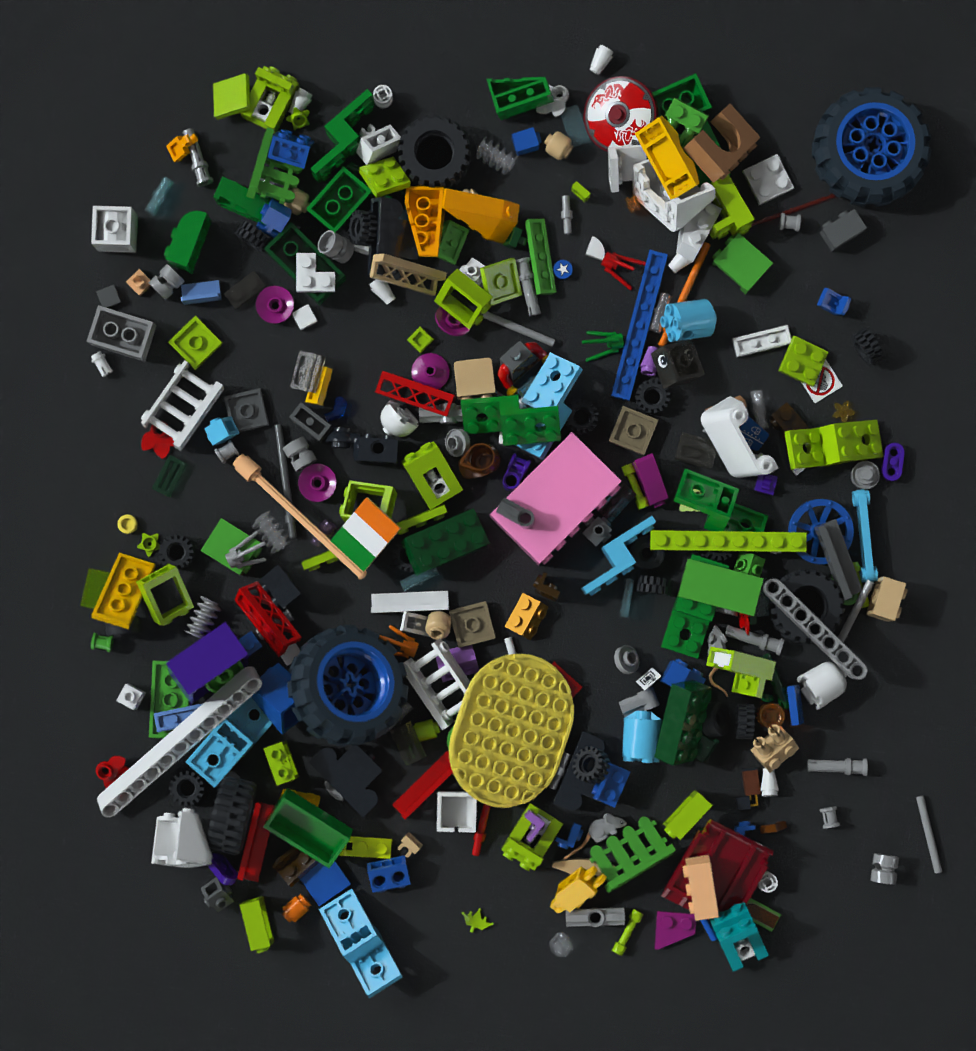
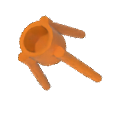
[379,625,419,659]

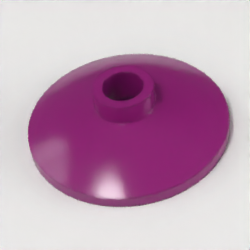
[256,286,294,324]
[435,306,471,336]
[411,353,449,389]
[298,464,337,502]

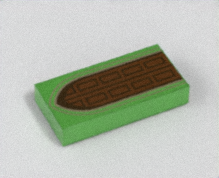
[746,898,781,931]

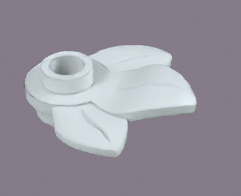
[536,85,569,117]

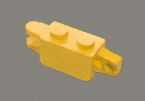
[550,866,607,914]

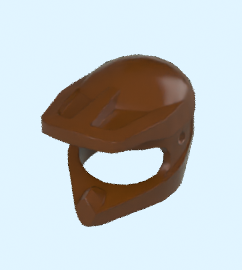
[458,443,501,479]

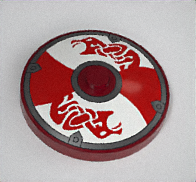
[584,76,658,152]

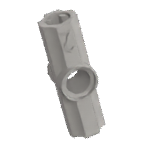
[419,403,463,424]
[566,907,625,927]

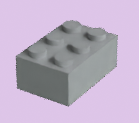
[86,305,156,362]

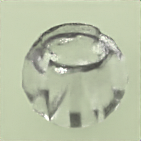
[549,932,574,957]

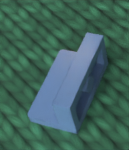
[181,280,222,305]

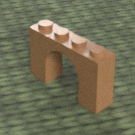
[683,104,760,183]

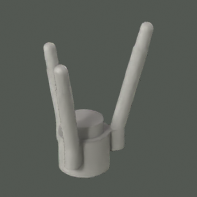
[225,531,266,569]

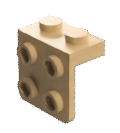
[454,358,496,400]

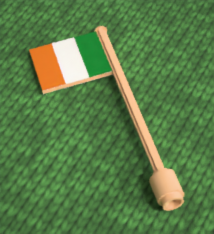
[233,454,401,580]

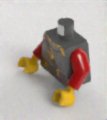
[498,341,549,396]

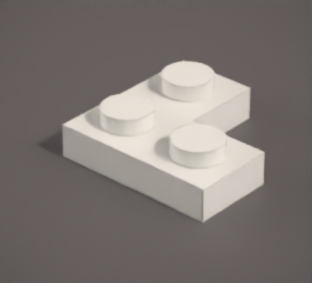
[296,253,335,292]

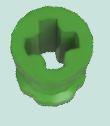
[91,632,114,652]

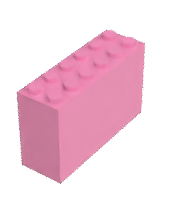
[490,433,621,565]

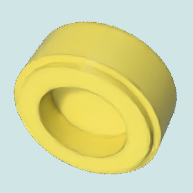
[118,514,138,534]

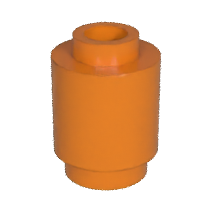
[282,894,311,923]

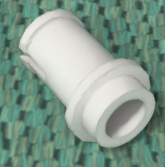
[91,351,113,377]

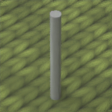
[483,311,555,347]
[837,579,874,643]
[916,796,942,873]

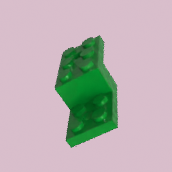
[311,89,375,183]
[461,395,561,446]
[674,469,768,532]
[661,554,729,659]

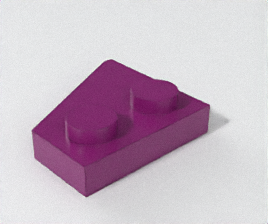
[655,911,696,949]

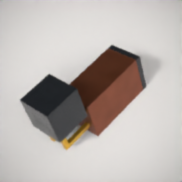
[735,767,761,810]

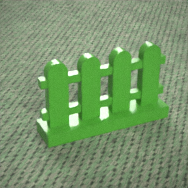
[246,127,303,205]
[589,817,676,894]

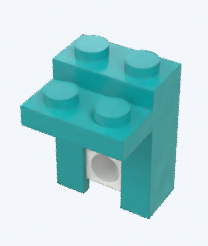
[709,902,769,972]

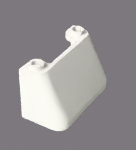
[632,159,716,232]
[701,396,778,478]
[151,808,212,868]

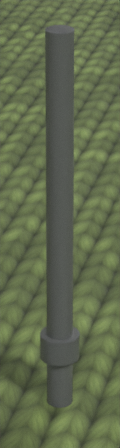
[274,424,297,538]

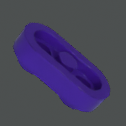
[881,443,904,481]
[208,853,238,885]

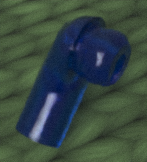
[324,397,347,423]

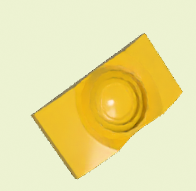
[635,116,699,200]

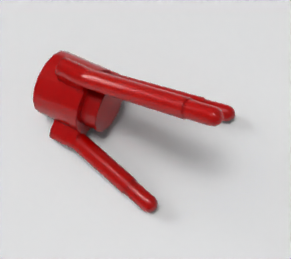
[601,252,646,290]

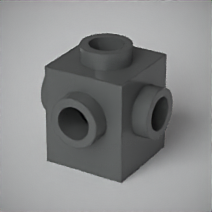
[582,516,612,546]
[200,877,234,913]

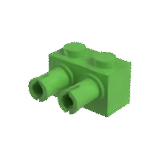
[665,98,709,147]

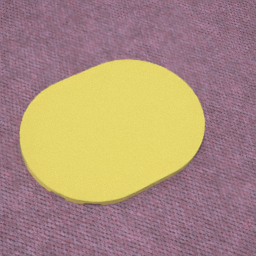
[449,654,574,808]

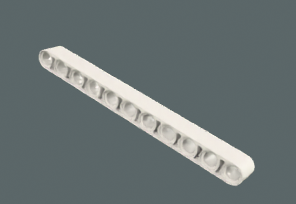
[97,667,262,817]

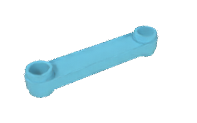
[852,489,878,583]

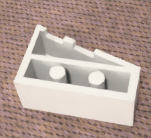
[676,203,722,262]

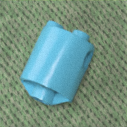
[660,299,717,342]
[622,710,663,763]

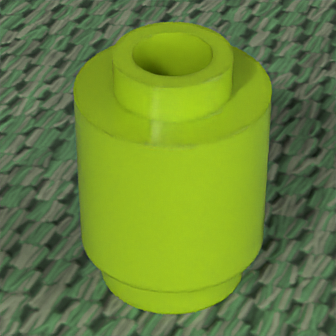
[410,719,440,742]

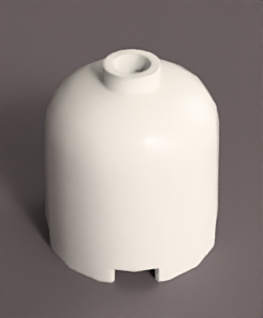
[797,662,847,710]

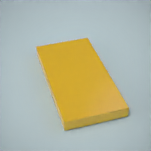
[92,553,156,629]

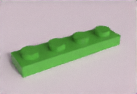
[525,219,556,295]

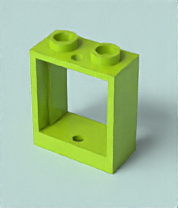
[434,269,493,329]
[339,480,397,522]
[136,564,194,625]
[264,740,300,785]
[663,790,712,840]
[240,896,274,953]

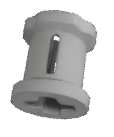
[779,213,801,232]
[214,440,239,464]
[820,806,840,829]

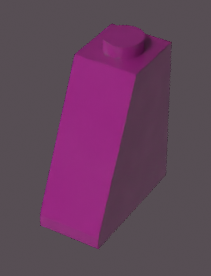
[632,453,668,508]

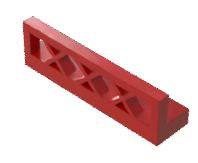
[375,371,456,417]
[235,581,302,657]
[392,750,453,819]
[237,801,275,882]

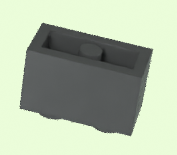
[820,209,867,252]
[289,402,333,443]

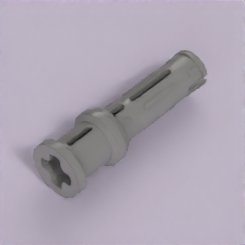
[182,128,213,187]
[515,257,541,316]
[725,625,784,655]
[807,758,868,776]

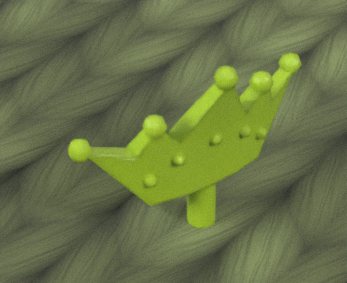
[462,908,494,933]

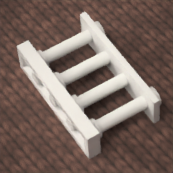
[141,360,224,451]
[404,638,470,730]

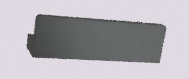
[814,519,862,600]

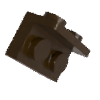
[769,402,810,442]
[533,572,560,602]
[272,845,319,887]

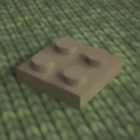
[608,406,658,456]
[449,601,496,648]

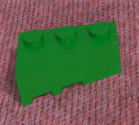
[486,77,554,120]
[213,176,275,225]

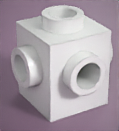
[459,258,485,288]

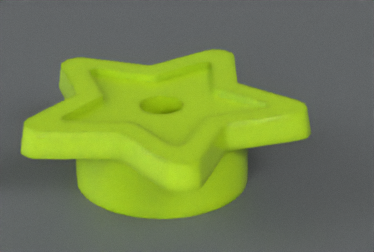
[286,107,310,130]
[137,533,160,557]

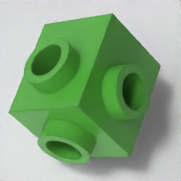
[733,551,765,577]

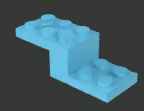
[515,352,583,460]
[581,516,656,596]
[186,697,273,788]
[319,889,403,998]

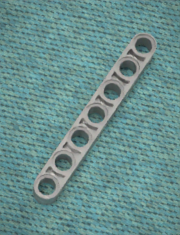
[763,579,867,680]

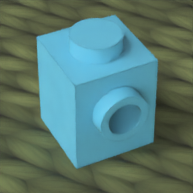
[204,416,239,446]

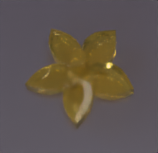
[832,401,855,423]

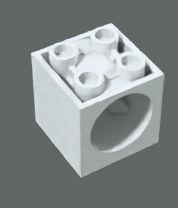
[91,206,138,253]

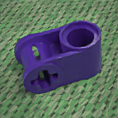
[502,453,531,491]

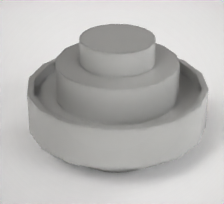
[445,429,470,457]
[851,461,880,489]
[614,645,640,674]

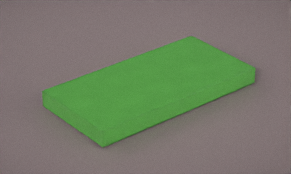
[678,559,763,616]
[149,660,190,738]

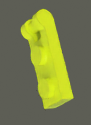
[339,836,392,859]

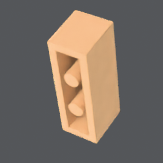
[683,855,719,921]

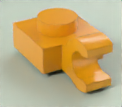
[166,134,198,162]

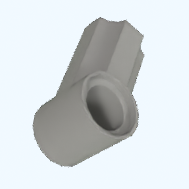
[618,687,660,717]

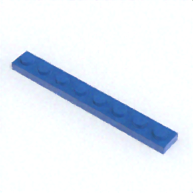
[611,250,668,401]

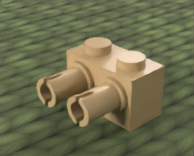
[750,724,799,773]

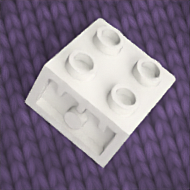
[608,145,647,192]

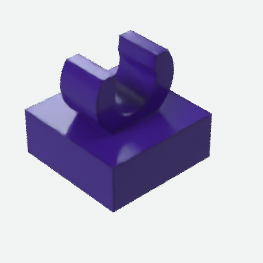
[754,474,778,496]

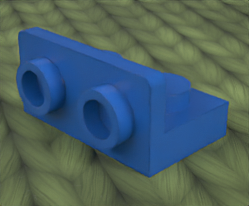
[592,762,630,808]

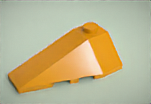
[405,186,445,257]
[442,188,520,244]

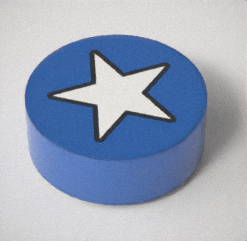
[553,260,572,280]

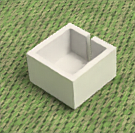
[437,791,477,832]

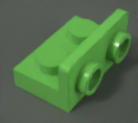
[438,220,469,265]

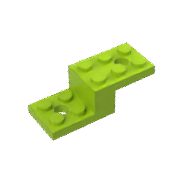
[784,420,884,470]

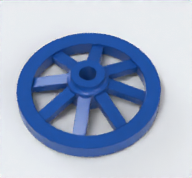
[788,499,854,564]

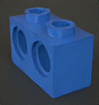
[367,855,411,893]

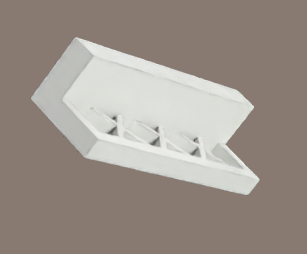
[371,591,449,613]

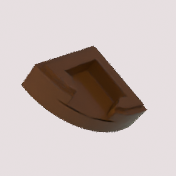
[759,821,787,834]

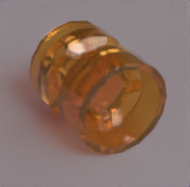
[756,703,785,729]

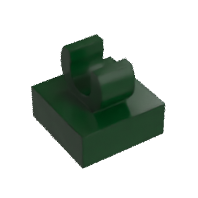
[503,227,528,249]

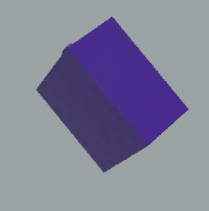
[166,622,249,705]

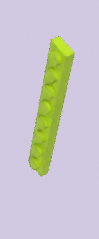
[301,504,447,571]
[650,530,806,552]

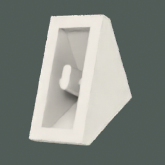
[400,611,430,637]

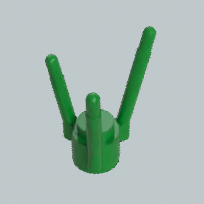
[582,331,624,362]

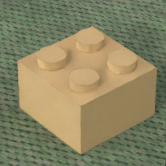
[866,577,907,622]

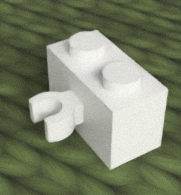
[356,124,401,165]

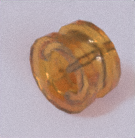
[625,194,640,214]

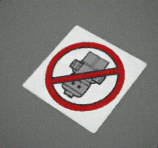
[801,359,843,403]

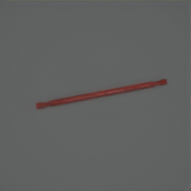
[751,194,835,227]

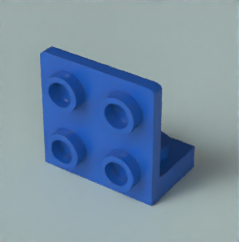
[267,129,314,169]

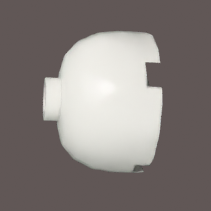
[380,400,418,437]

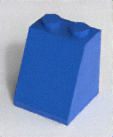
[251,663,299,735]

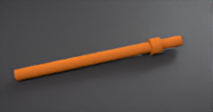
[658,242,711,348]

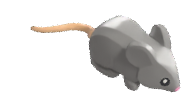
[707,625,728,697]
[563,813,627,860]

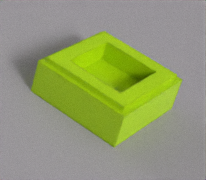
[571,181,591,202]
[407,326,434,354]

